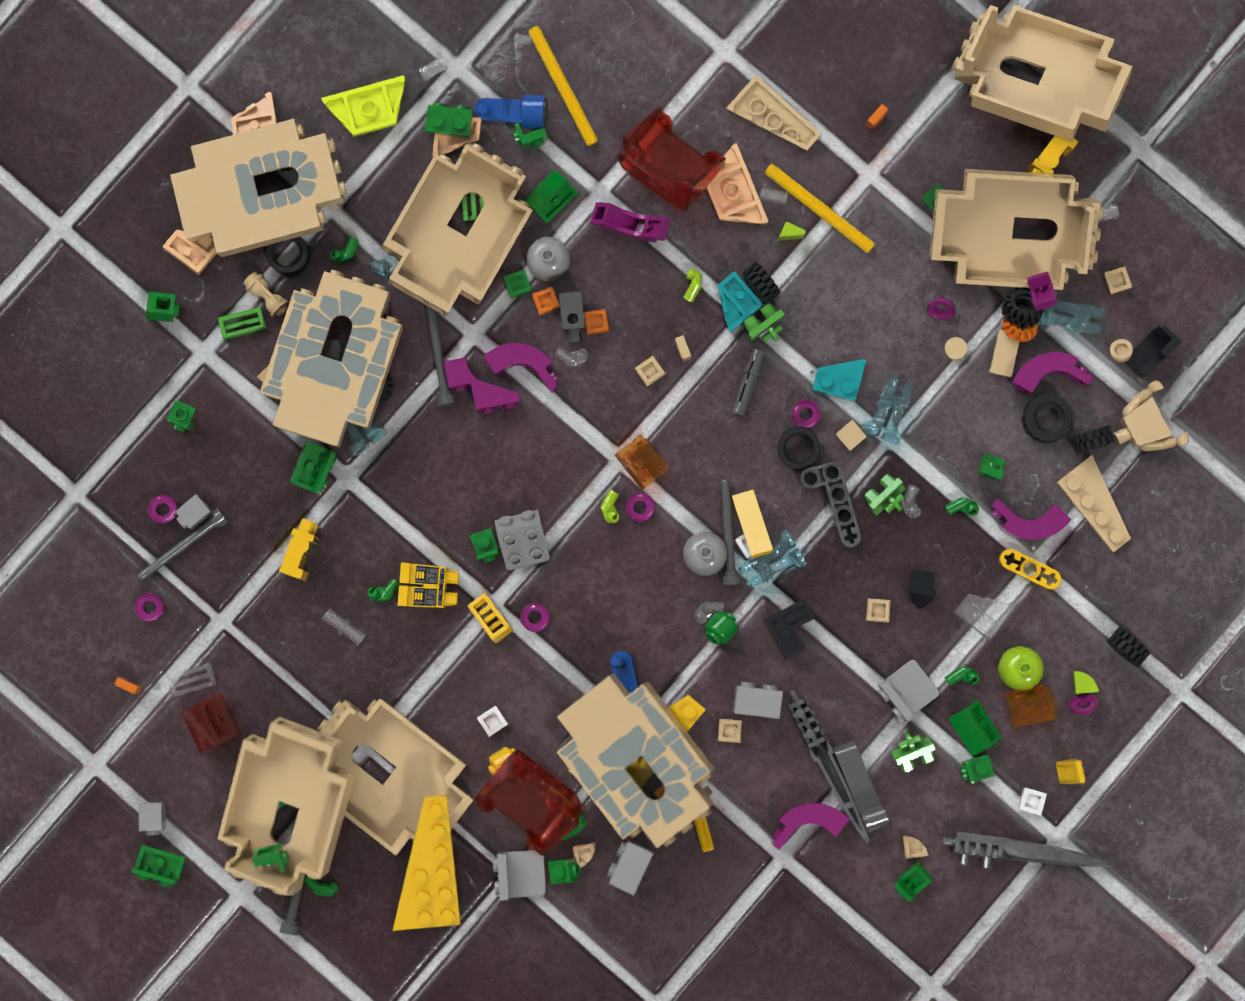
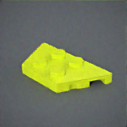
[322,75,405,137]

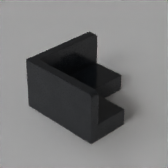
[1124,323,1182,379]
[764,598,815,660]

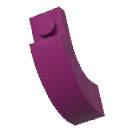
[590,202,671,243]
[483,343,559,393]
[1010,352,1094,395]
[989,499,1072,541]
[771,802,850,850]

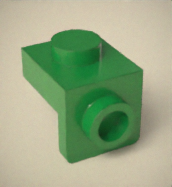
[512,123,548,149]
[167,400,196,433]
[895,862,934,902]

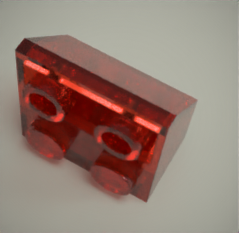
[181,693,241,754]

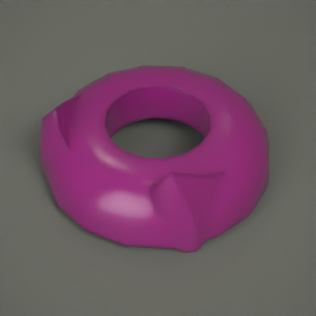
[927,298,956,320]
[792,399,821,428]
[626,493,654,522]
[147,495,177,525]
[135,593,165,622]
[520,602,549,632]
[1069,694,1098,715]

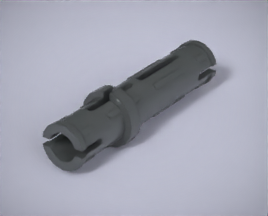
[731,349,766,417]

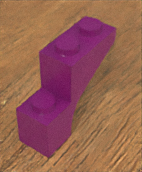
[444,357,521,415]

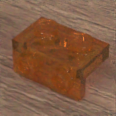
[614,434,668,490]
[1005,685,1057,728]

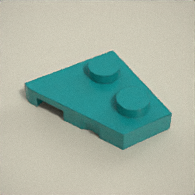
[717,271,763,333]
[812,359,866,402]

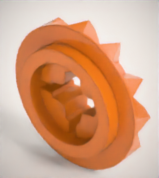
[1002,319,1038,342]

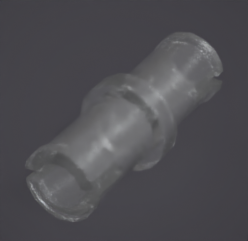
[322,608,366,646]

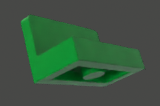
[523,170,578,224]
[949,700,1002,756]

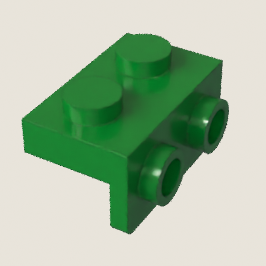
[425,103,473,138]
[289,441,336,494]
[131,844,186,887]

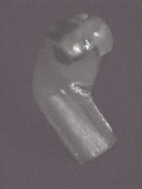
[554,346,588,366]
[901,485,921,518]
[694,602,724,624]

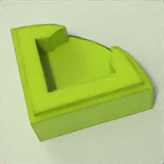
[1073,671,1099,694]

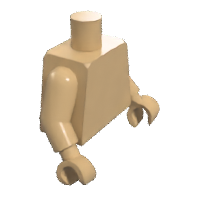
[1113,380,1189,451]

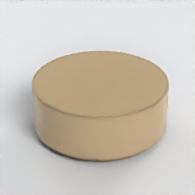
[944,337,967,360]
[1110,339,1133,362]

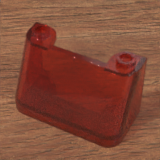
[619,108,726,212]
[474,749,581,856]

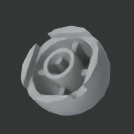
[526,237,570,282]
[683,532,727,576]

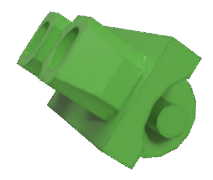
[744,303,785,342]
[864,474,905,516]
[891,732,936,773]

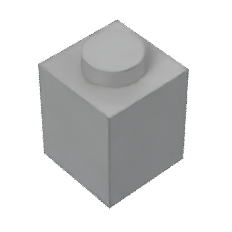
[175,494,213,530]
[138,802,166,835]

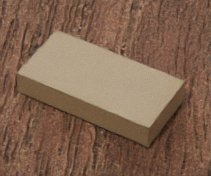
[989,329,1019,378]

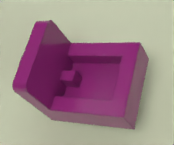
[1027,272,1058,311]

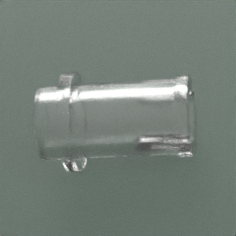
[419,56,448,81]
[759,186,788,205]
[1098,203,1119,222]

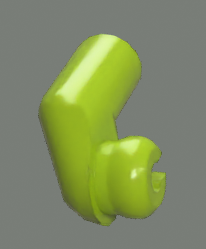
[683,268,702,302]
[600,489,619,523]

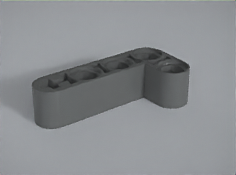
[799,462,861,548]
[833,740,889,832]

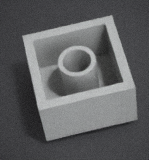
[732,682,783,719]
[607,839,653,895]

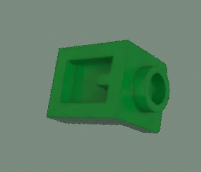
[976,453,1005,482]
[470,528,500,563]
[960,754,995,784]
[253,843,290,873]
[548,858,580,884]

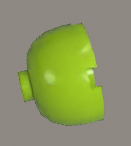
[998,646,1044,691]

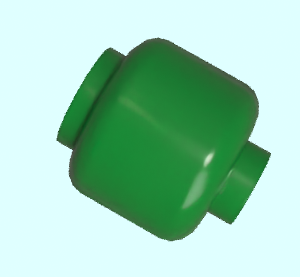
[705,612,738,645]

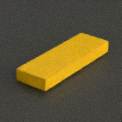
[732,490,773,558]

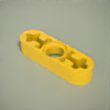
[999,549,1061,589]

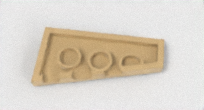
[726,75,822,151]
[1056,455,1131,553]

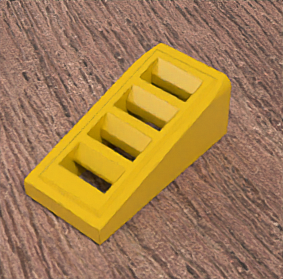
[467,592,513,643]
[1056,759,1086,784]

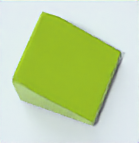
[778,222,806,240]

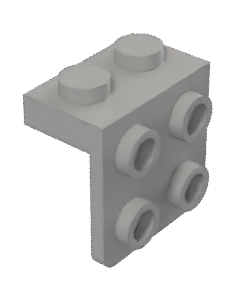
[495,510,550,570]
[878,660,939,722]
[493,850,546,900]

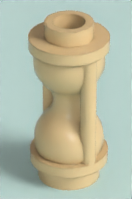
[243,271,289,317]

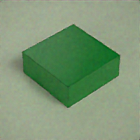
[503,269,532,298]

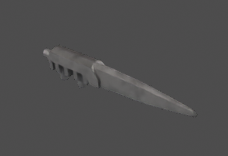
[788,689,869,843]
[942,831,1112,870]

